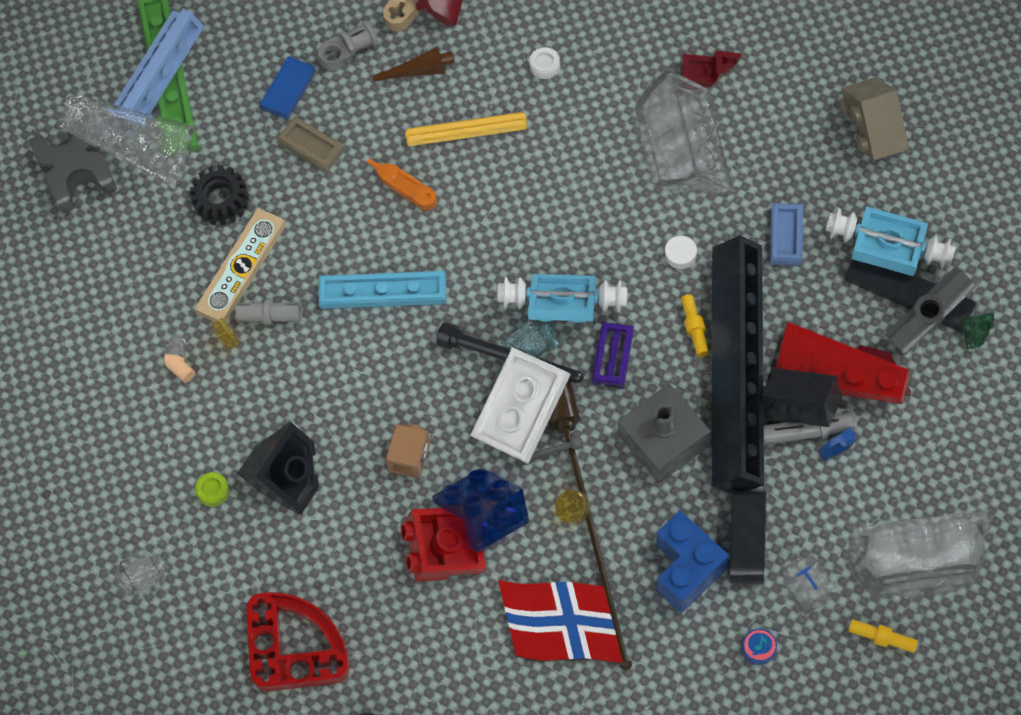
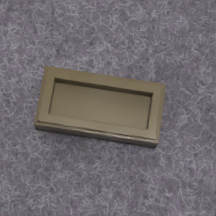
[276,116,345,173]

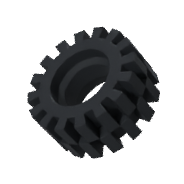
[190,165,249,226]

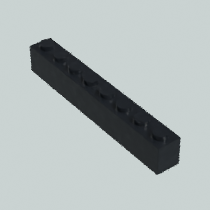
[712,235,764,494]

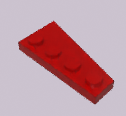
[776,322,910,404]

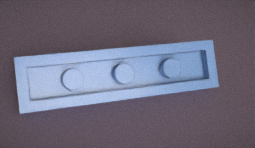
[110,9,204,128]

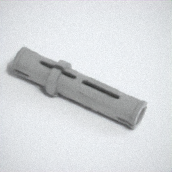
[764,411,858,445]

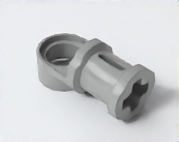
[318,20,378,71]

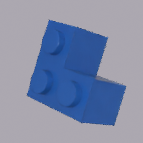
[656,510,729,614]

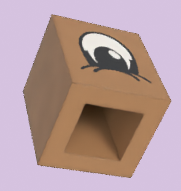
[386,424,431,479]

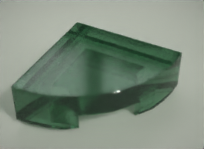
[961,313,994,350]

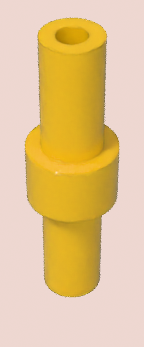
[681,294,709,357]
[848,619,919,653]

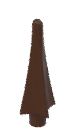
[372,46,455,81]

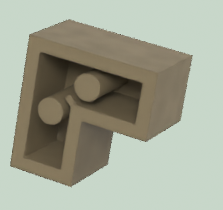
[840,77,909,160]

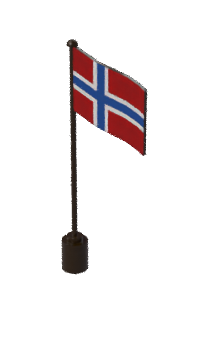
[498,381,632,670]

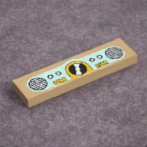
[195,208,286,326]

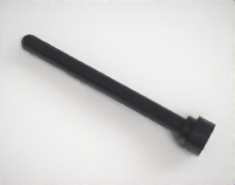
[436,322,584,384]

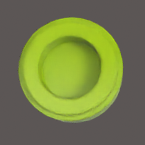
[195,472,230,507]

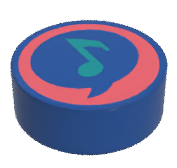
[742,629,777,665]

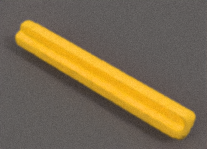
[405,112,527,146]

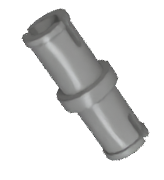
[236,300,303,325]

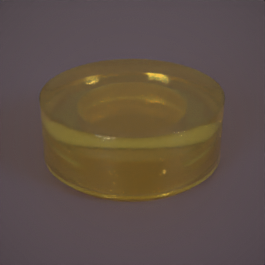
[211,318,240,351]
[556,490,589,524]

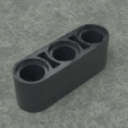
[729,490,766,585]

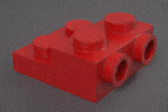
[401,507,486,582]

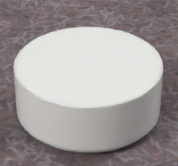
[529,47,560,79]
[665,236,697,269]

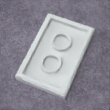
[470,347,571,463]

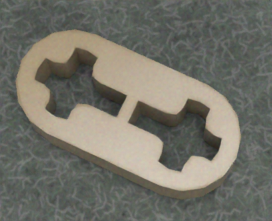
[383,0,421,32]

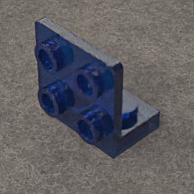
[432,468,529,552]

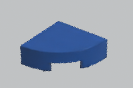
[818,427,857,461]

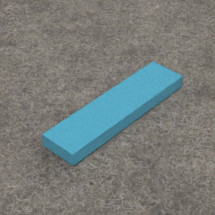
[319,271,446,309]

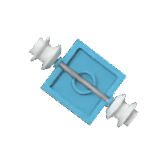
[826,206,956,276]
[498,274,627,323]

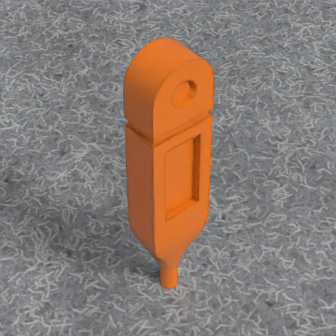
[366,158,437,211]

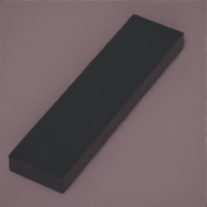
[844,260,977,333]

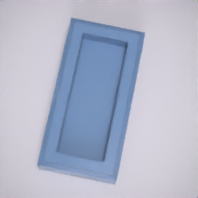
[770,203,803,266]

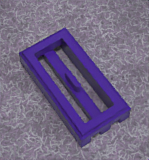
[592,322,634,389]

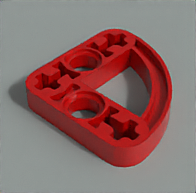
[246,592,350,691]

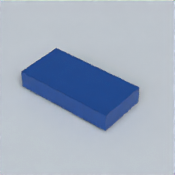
[260,56,316,120]

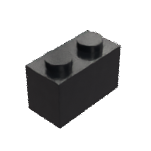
[761,368,842,427]

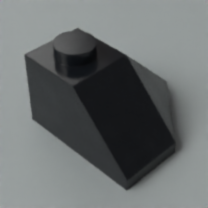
[237,422,319,515]

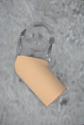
[164,335,195,383]

